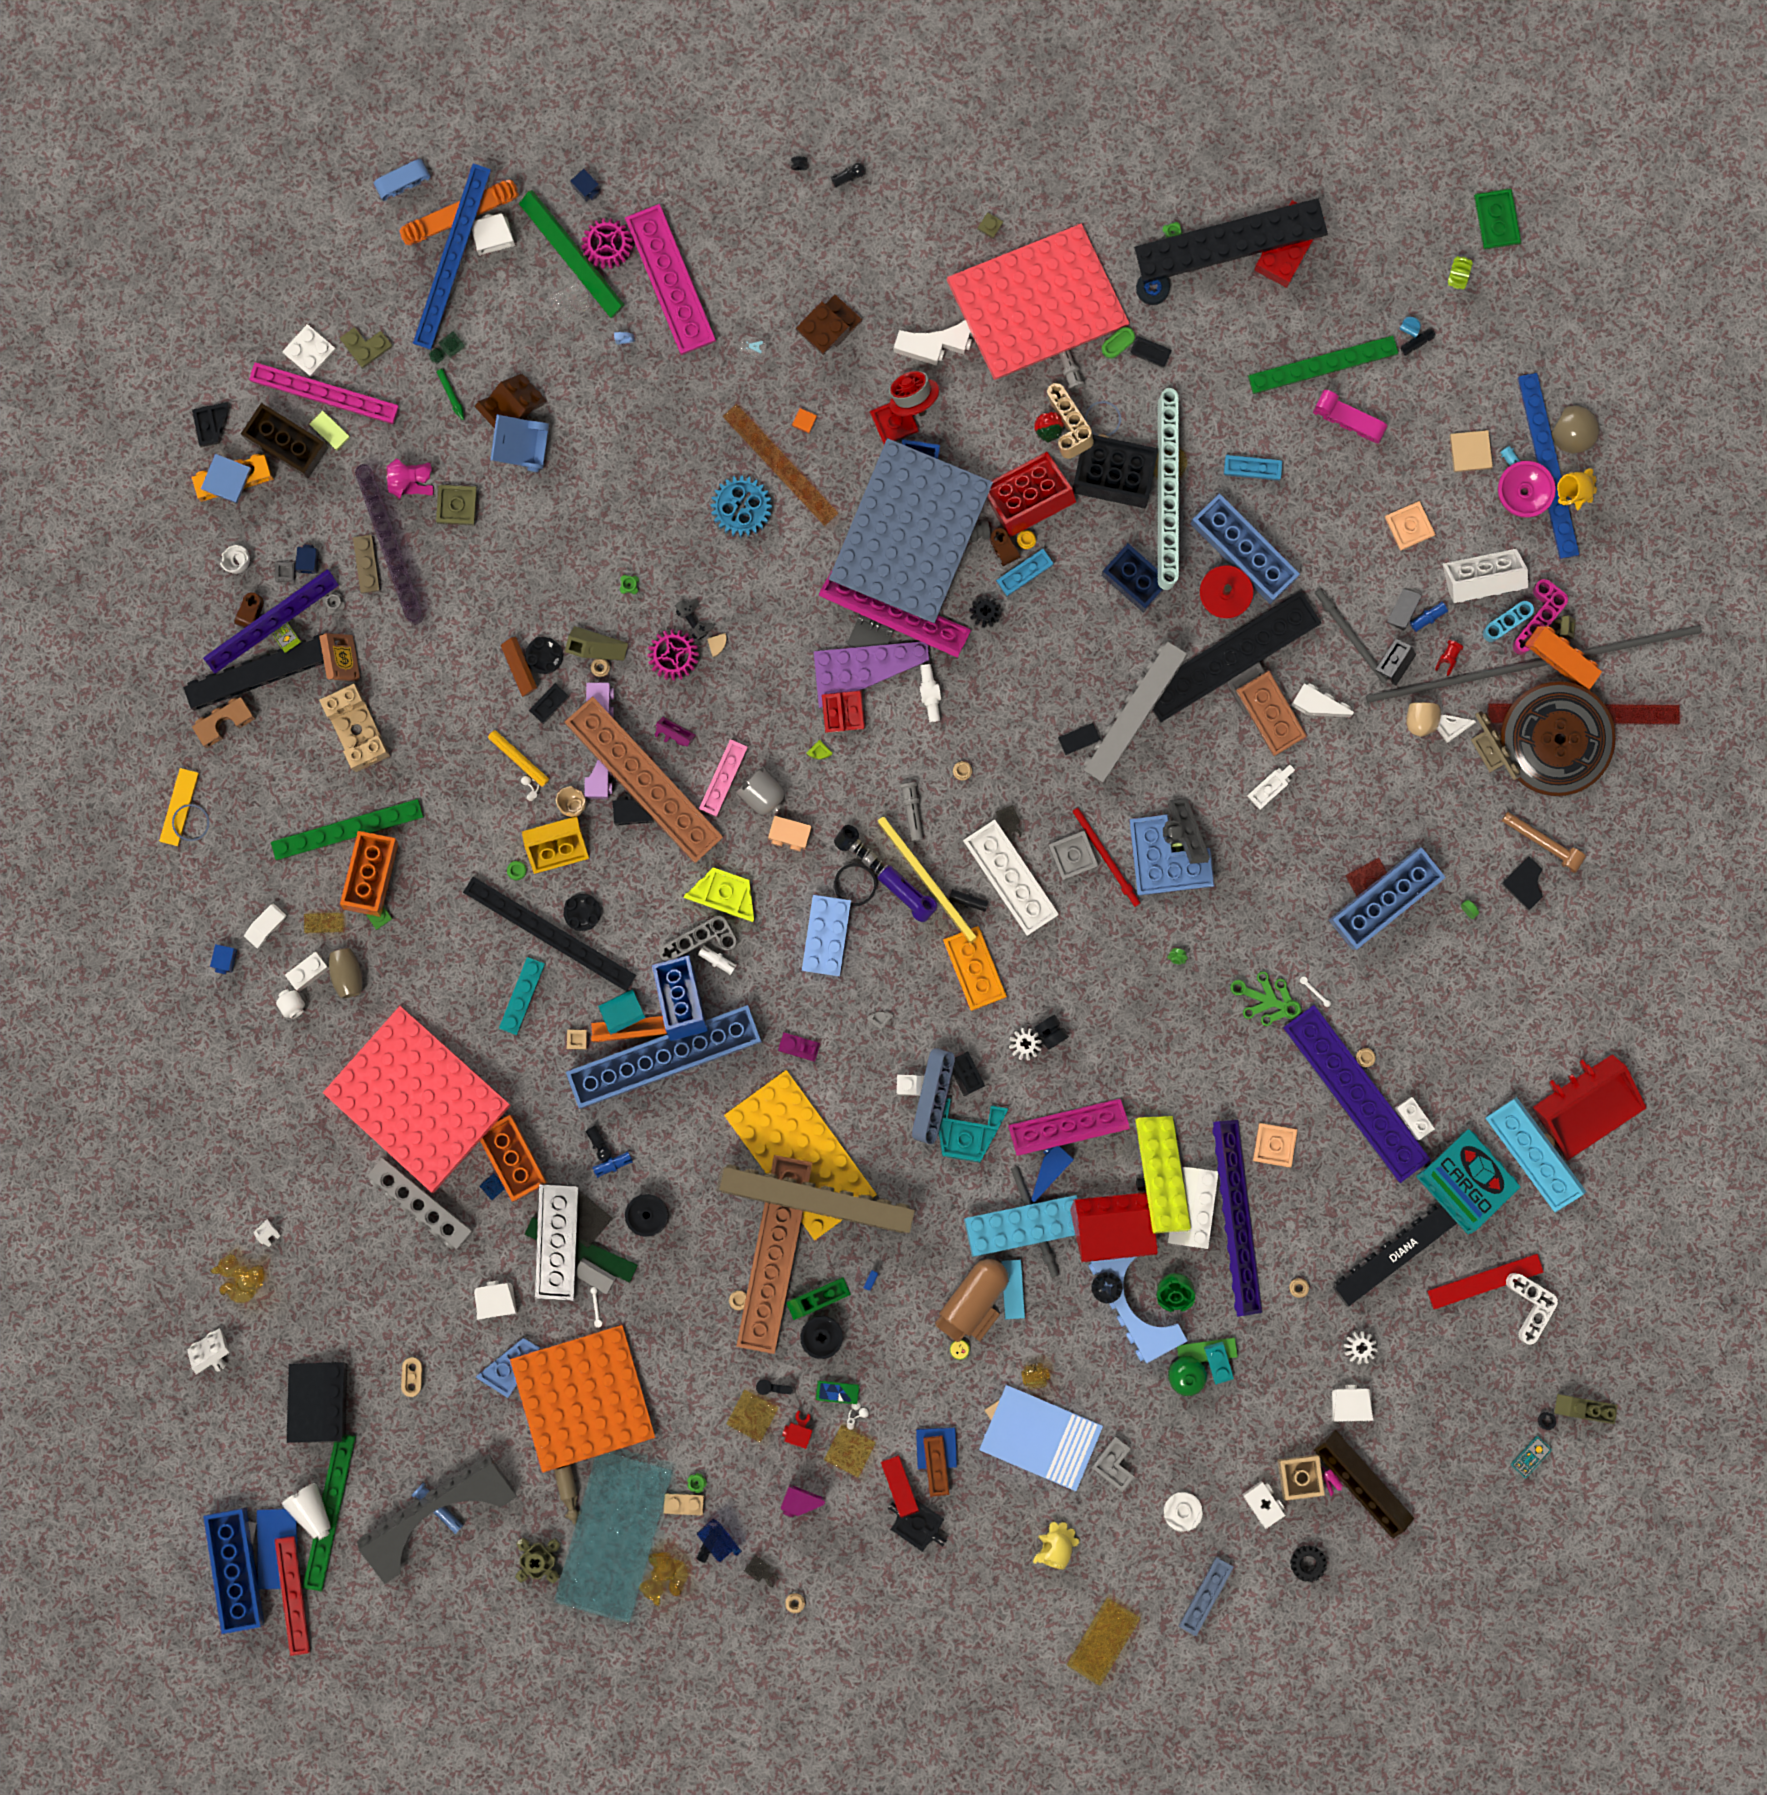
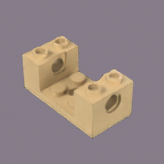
[319,684,390,772]

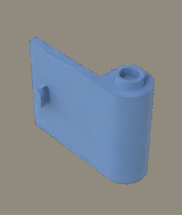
[490,415,549,472]

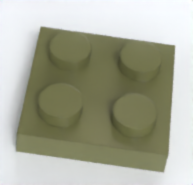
[436,485,477,526]

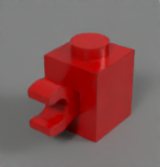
[782,1410,813,1449]

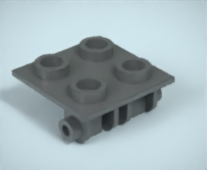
[847,614,894,648]

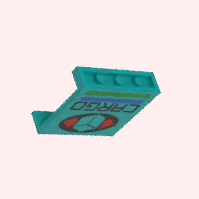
[1416,1129,1521,1235]

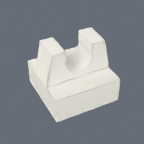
[253,1219,280,1247]

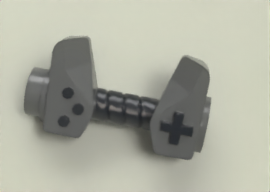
[675,599,715,641]

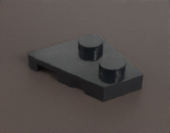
[192,402,230,447]

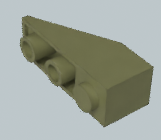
[565,626,629,661]
[1554,1394,1618,1424]

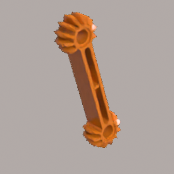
[399,180,519,245]

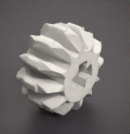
[1009,1028,1042,1061]
[1344,1331,1377,1365]

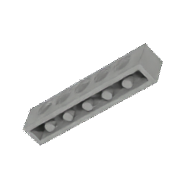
[367,1158,473,1250]

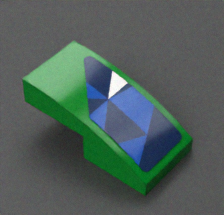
[815,1381,859,1404]

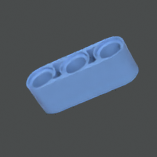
[373,159,431,201]

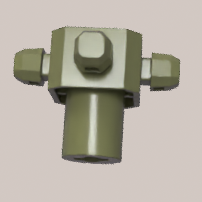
[515,1537,561,1584]

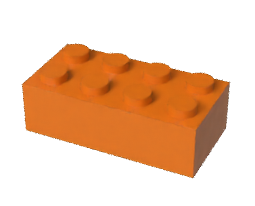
[340,831,398,917]
[480,1115,548,1202]

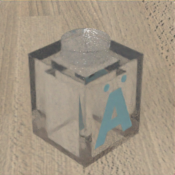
[739,336,768,361]

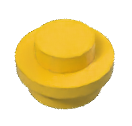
[1017,530,1036,549]

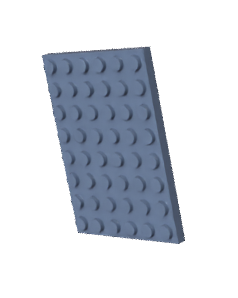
[829,438,993,623]

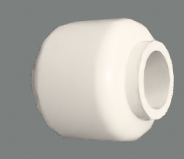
[276,989,305,1019]

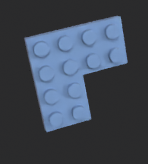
[1130,815,1215,896]

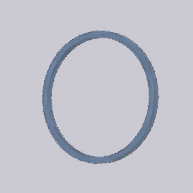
[1085,401,1121,436]
[172,804,209,841]

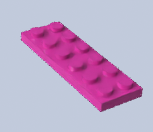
[1008,1098,1130,1156]

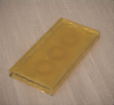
[1066,1597,1141,1686]

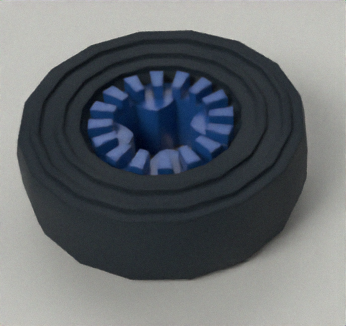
[1136,277,1170,305]

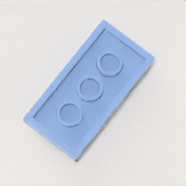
[802,894,851,976]

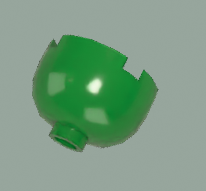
[1156,1273,1195,1312]
[1168,1356,1207,1396]

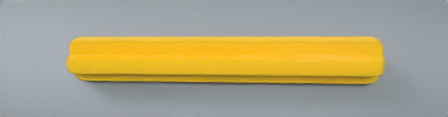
[488,730,549,787]

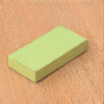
[310,411,350,451]

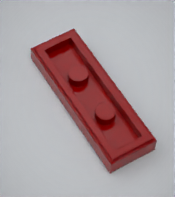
[881,1455,919,1518]

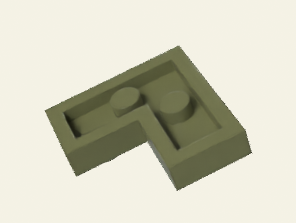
[339,327,393,369]

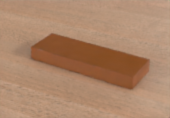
[500,637,537,697]
[923,1435,949,1497]

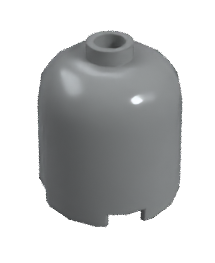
[735,766,784,815]

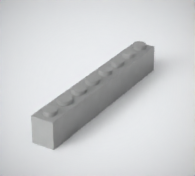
[1083,642,1187,784]

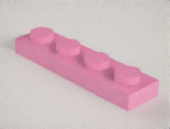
[699,739,748,817]

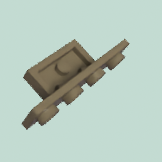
[1471,711,1521,780]

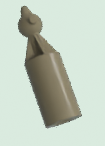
[554,1465,581,1524]

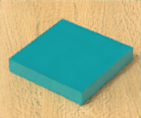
[598,989,645,1035]

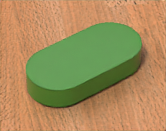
[1102,327,1135,359]

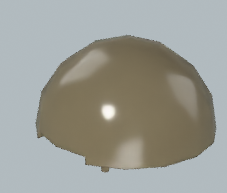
[1551,406,1599,454]

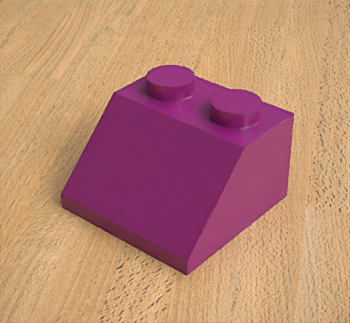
[780,1484,826,1518]

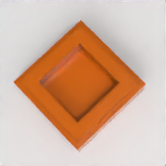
[792,408,817,434]

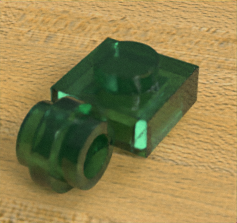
[429,332,465,364]

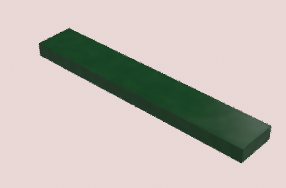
[524,1217,638,1283]

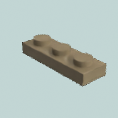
[353,535,380,594]

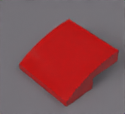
[822,690,865,733]

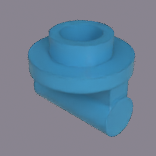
[1399,317,1421,338]

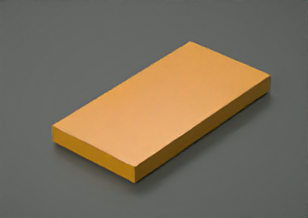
[943,926,1007,1011]

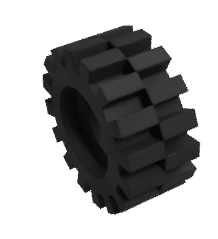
[1290,1545,1327,1582]

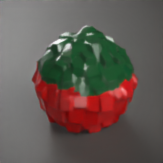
[1034,412,1064,443]

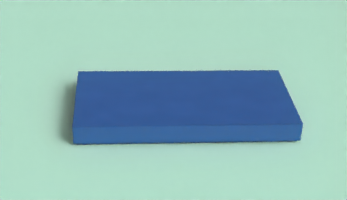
[257,1509,298,1589]

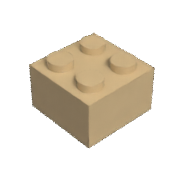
[1277,1455,1325,1500]

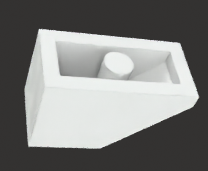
[897,1075,924,1096]

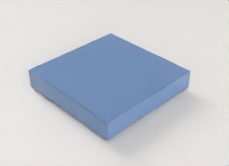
[201,454,251,503]

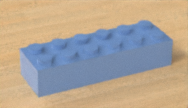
[1191,493,1300,605]
[1329,847,1446,950]

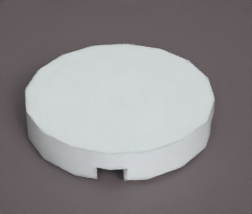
[1163,1492,1203,1532]

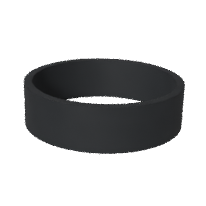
[834,863,876,906]

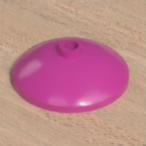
[1498,461,1555,518]

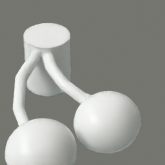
[521,776,539,801]
[847,1401,869,1430]

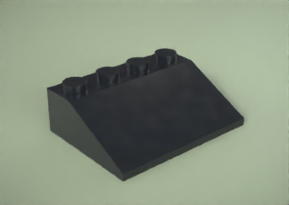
[1072,435,1159,509]
[286,1362,347,1443]

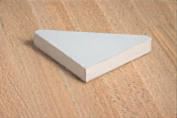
[1437,715,1476,743]

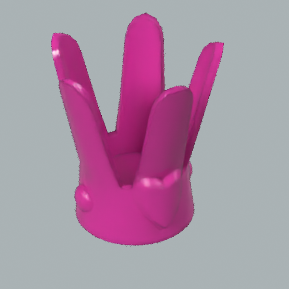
[1322,1467,1343,1496]

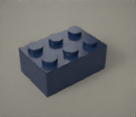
[1101,543,1170,613]

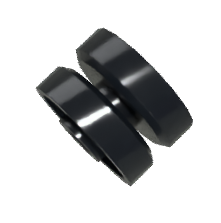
[625,1194,669,1237]
[800,1316,843,1359]

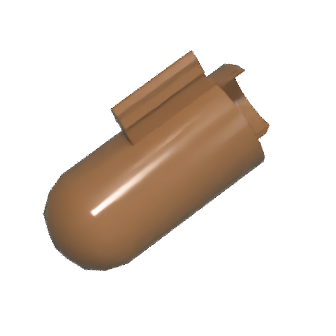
[935,1258,1009,1342]

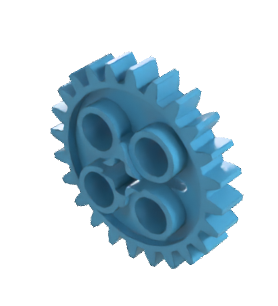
[710,475,772,538]

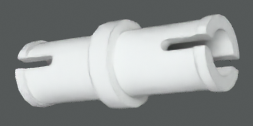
[698,945,737,975]

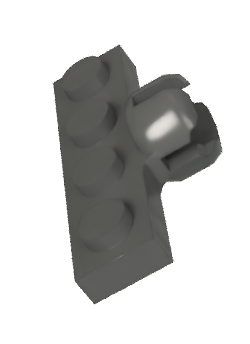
[1163,799,1210,864]

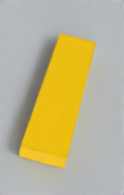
[159,768,199,847]

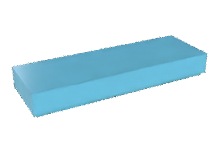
[1001,1260,1025,1319]

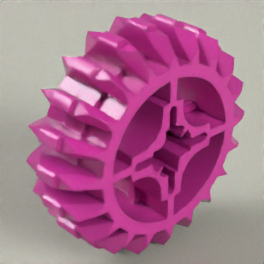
[582,218,633,269]
[647,629,699,681]

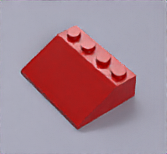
[987,452,1076,537]
[1070,1192,1158,1262]

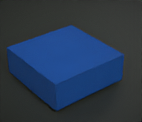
[863,1270,878,1290]

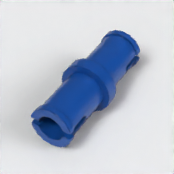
[1410,602,1448,632]
[593,1151,633,1178]

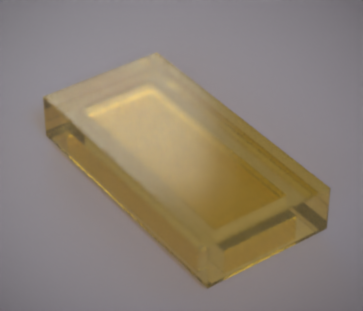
[304,913,343,933]

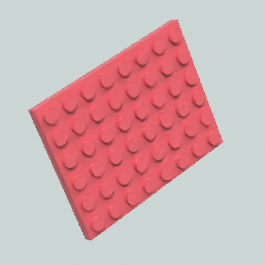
[946,224,1129,380]
[323,1006,511,1193]

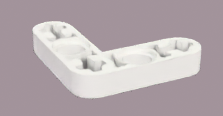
[1506,1273,1558,1344]

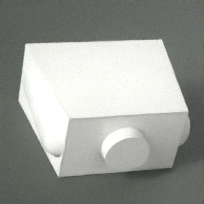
[472,213,515,255]
[474,1281,518,1319]
[1332,1385,1373,1421]

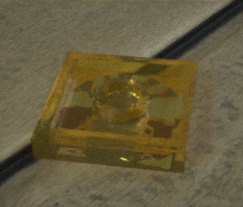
[726,1389,779,1442]
[824,1425,876,1478]

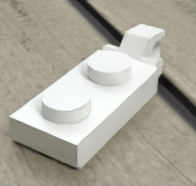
[1247,765,1295,810]

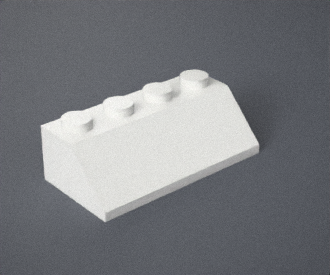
[1443,549,1528,603]
[1168,1167,1218,1249]

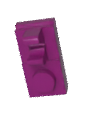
[654,717,696,747]
[778,1032,820,1062]

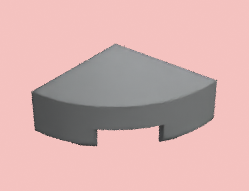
[867,1011,893,1031]

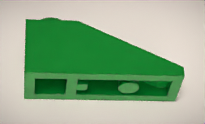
[786,1277,851,1320]

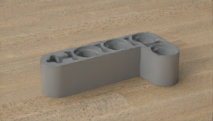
[659,916,737,962]

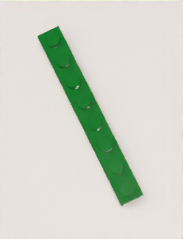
[1248,336,1398,394]
[271,799,424,861]

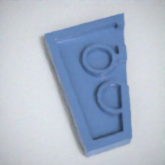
[476,1338,540,1398]

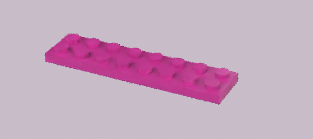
[625,204,716,355]
[819,569,971,658]

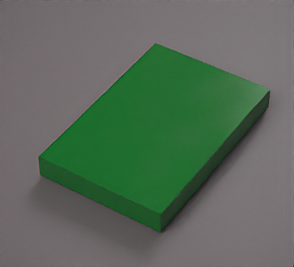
[1474,188,1521,250]

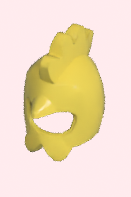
[1033,1522,1079,1569]

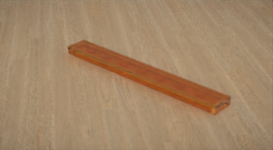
[723,404,838,527]

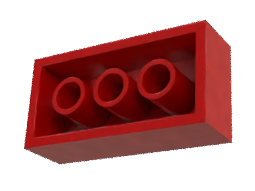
[1254,200,1325,288]

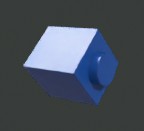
[210,944,237,975]

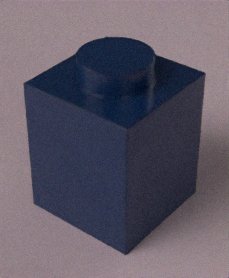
[570,169,600,202]
[295,545,319,574]

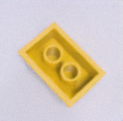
[522,816,589,874]

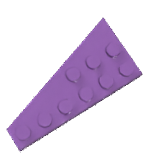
[814,642,929,708]

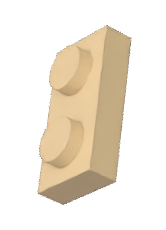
[664,1493,704,1515]

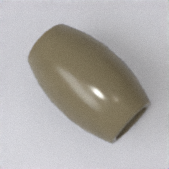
[329,948,363,999]

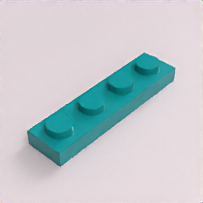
[499,957,545,1035]

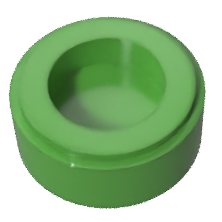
[507,861,526,881]
[1461,900,1479,919]

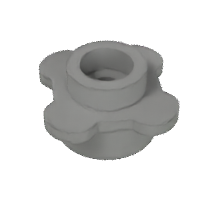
[323,592,345,614]

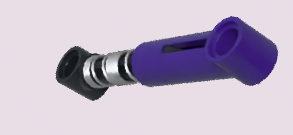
[834,825,937,922]

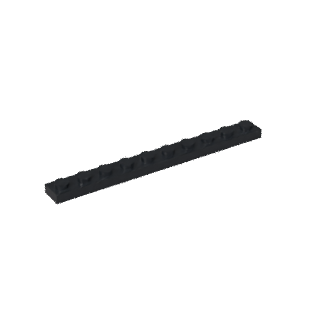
[463,877,637,992]

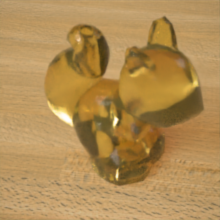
[211,1253,264,1303]
[639,1552,688,1606]

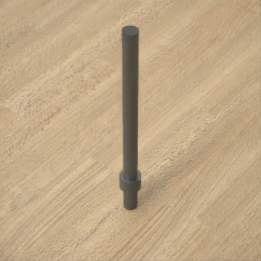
[1315,588,1389,683]
[1011,1166,1059,1278]

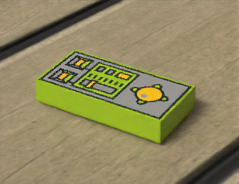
[272,622,301,653]

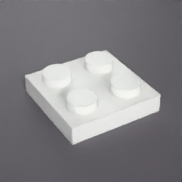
[282,324,336,377]

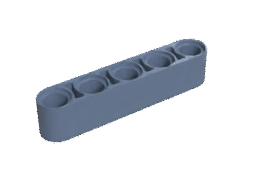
[912,1048,955,1144]

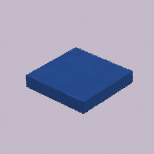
[916,1428,957,1469]

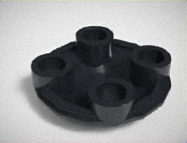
[525,637,563,674]
[563,894,601,931]

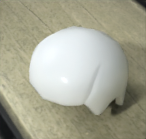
[220,545,250,574]

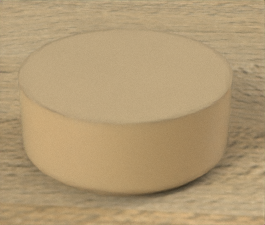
[729,1291,746,1310]

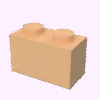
[768,816,812,852]

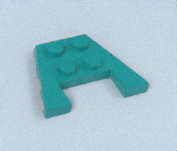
[938,1098,1008,1163]

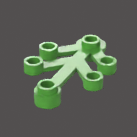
[1230,972,1301,1026]

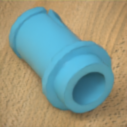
[1500,445,1521,466]

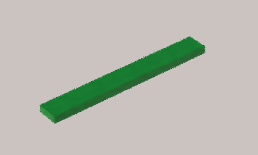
[518,190,625,318]
[303,1434,356,1592]

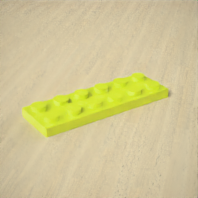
[1135,1116,1191,1233]

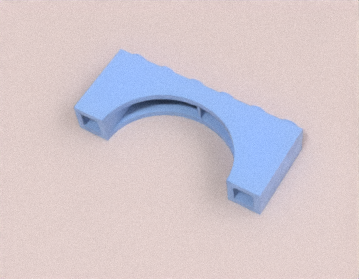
[1088,1257,1187,1363]

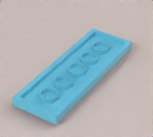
[1486,1097,1587,1212]
[964,1195,1078,1257]

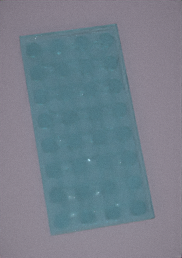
[554,1452,673,1624]

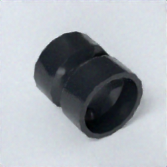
[1034,1014,1069,1050]

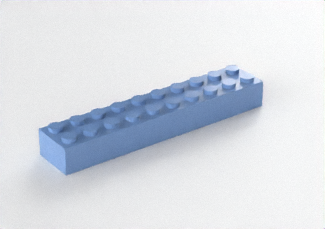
[566,1005,762,1109]

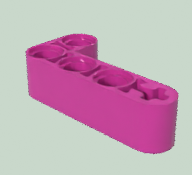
[1313,390,1388,444]
[1512,579,1568,655]

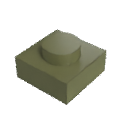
[977,212,1003,239]

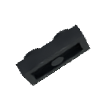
[529,683,569,724]

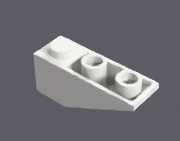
[1291,683,1354,717]

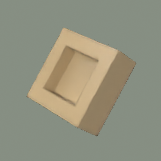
[567,1030,587,1050]

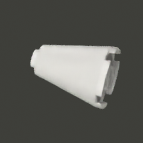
[282,1483,331,1540]

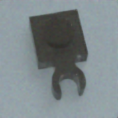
[995,805,1021,841]
[744,1554,779,1587]

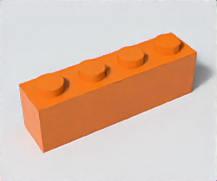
[1525,626,1602,690]

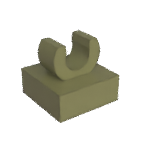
[1554,616,1576,639]

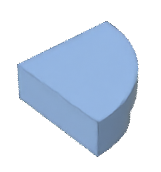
[614,332,634,344]

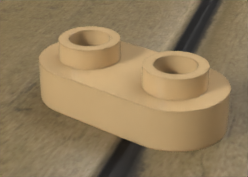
[401,1357,423,1397]

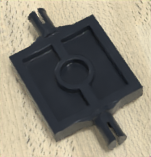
[888,1499,947,1552]

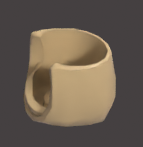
[1406,703,1441,737]

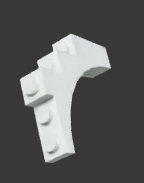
[894,320,974,365]

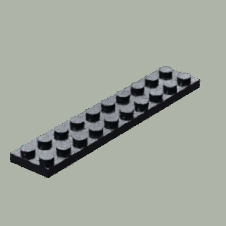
[1134,198,1328,284]
[1152,591,1322,723]

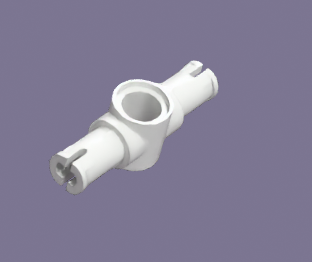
[919,664,941,723]

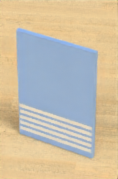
[979,1385,1103,1491]

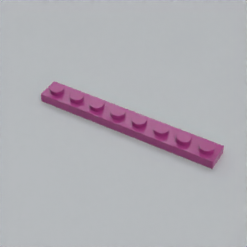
[249,362,399,425]

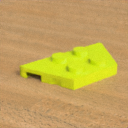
[683,868,754,922]

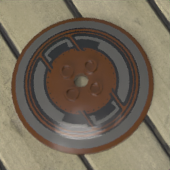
[1500,681,1616,796]

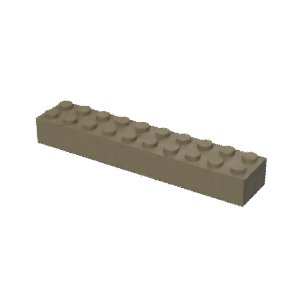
[716,1164,915,1234]

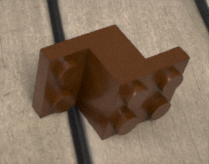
[796,295,862,355]
[474,374,546,429]

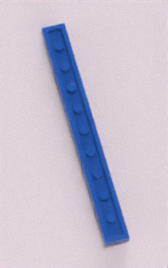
[413,163,491,350]
[1518,373,1579,559]

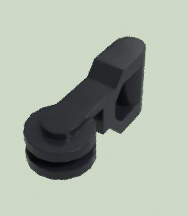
[756,1379,796,1395]

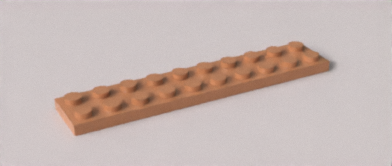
[564,696,723,864]
[736,1155,812,1354]

